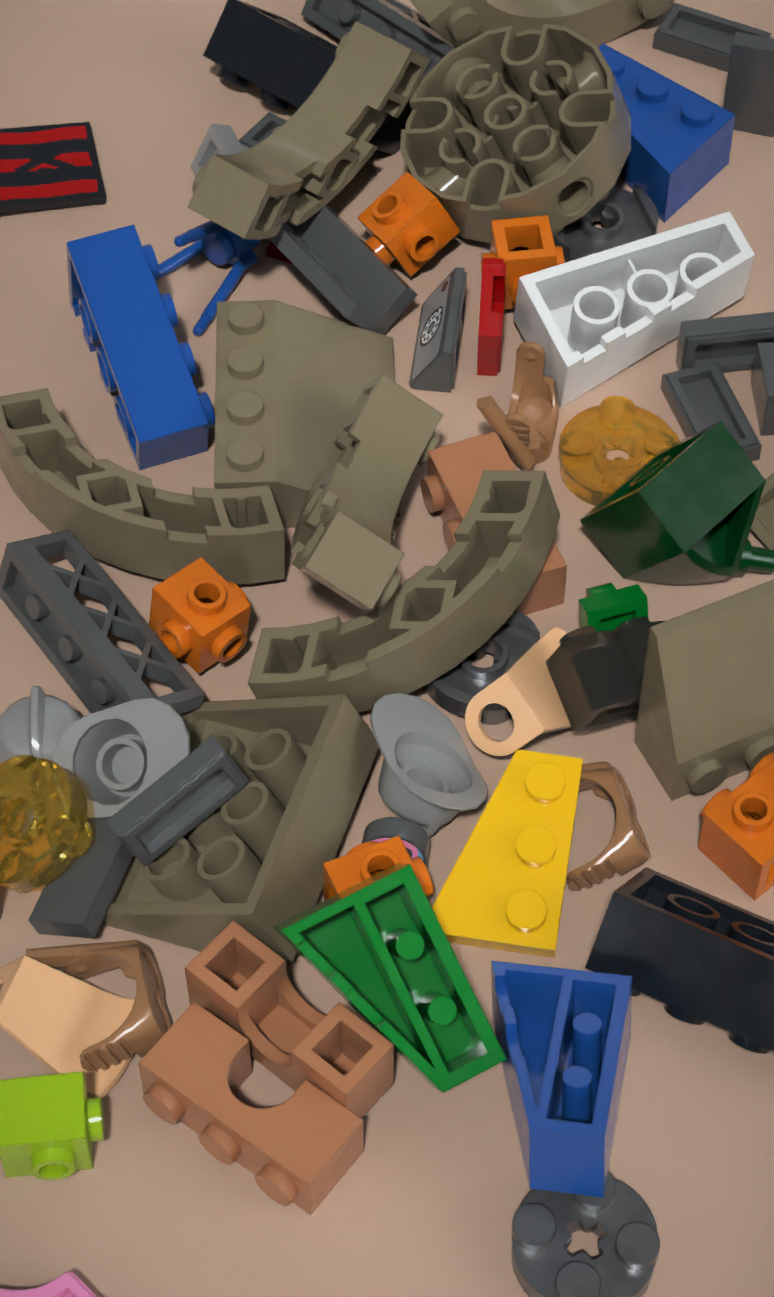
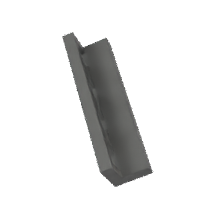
[301,0,457,80]
[268,204,418,335]
[0,530,205,714]

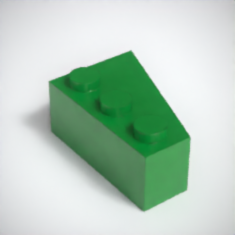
[273,863,507,1093]

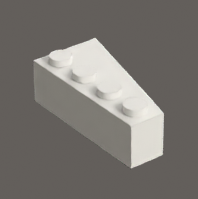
[513,211,755,408]

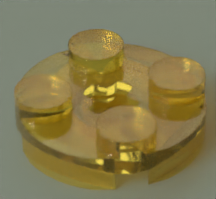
[558,395,680,506]
[0,755,93,893]

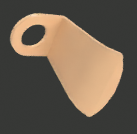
[465,627,613,756]
[0,955,135,1098]

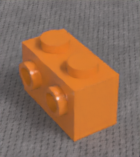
[698,752,774,901]

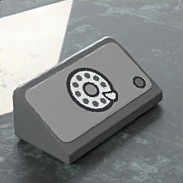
[409,267,467,393]

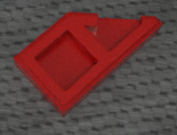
[477,257,506,376]

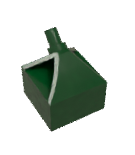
[580,421,774,585]

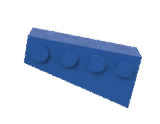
[66,224,215,470]

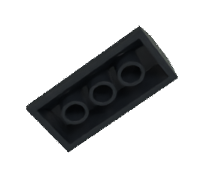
[203,0,415,155]
[585,867,774,1054]

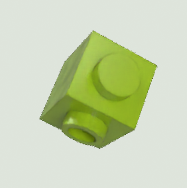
[0,1071,105,1180]

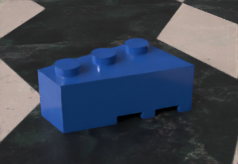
[598,43,736,223]
[491,961,632,1198]

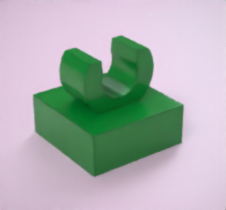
[578,582,649,663]

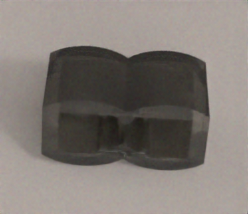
[546,616,664,732]

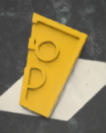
[432,749,583,958]

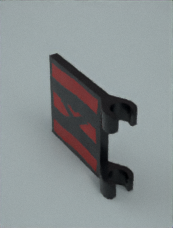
[0,122,106,213]

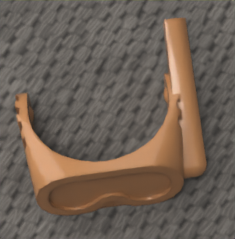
[477,342,559,471]
[566,761,651,891]
[25,940,172,1072]

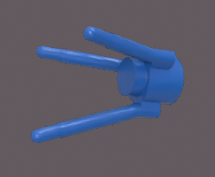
[155,220,260,336]

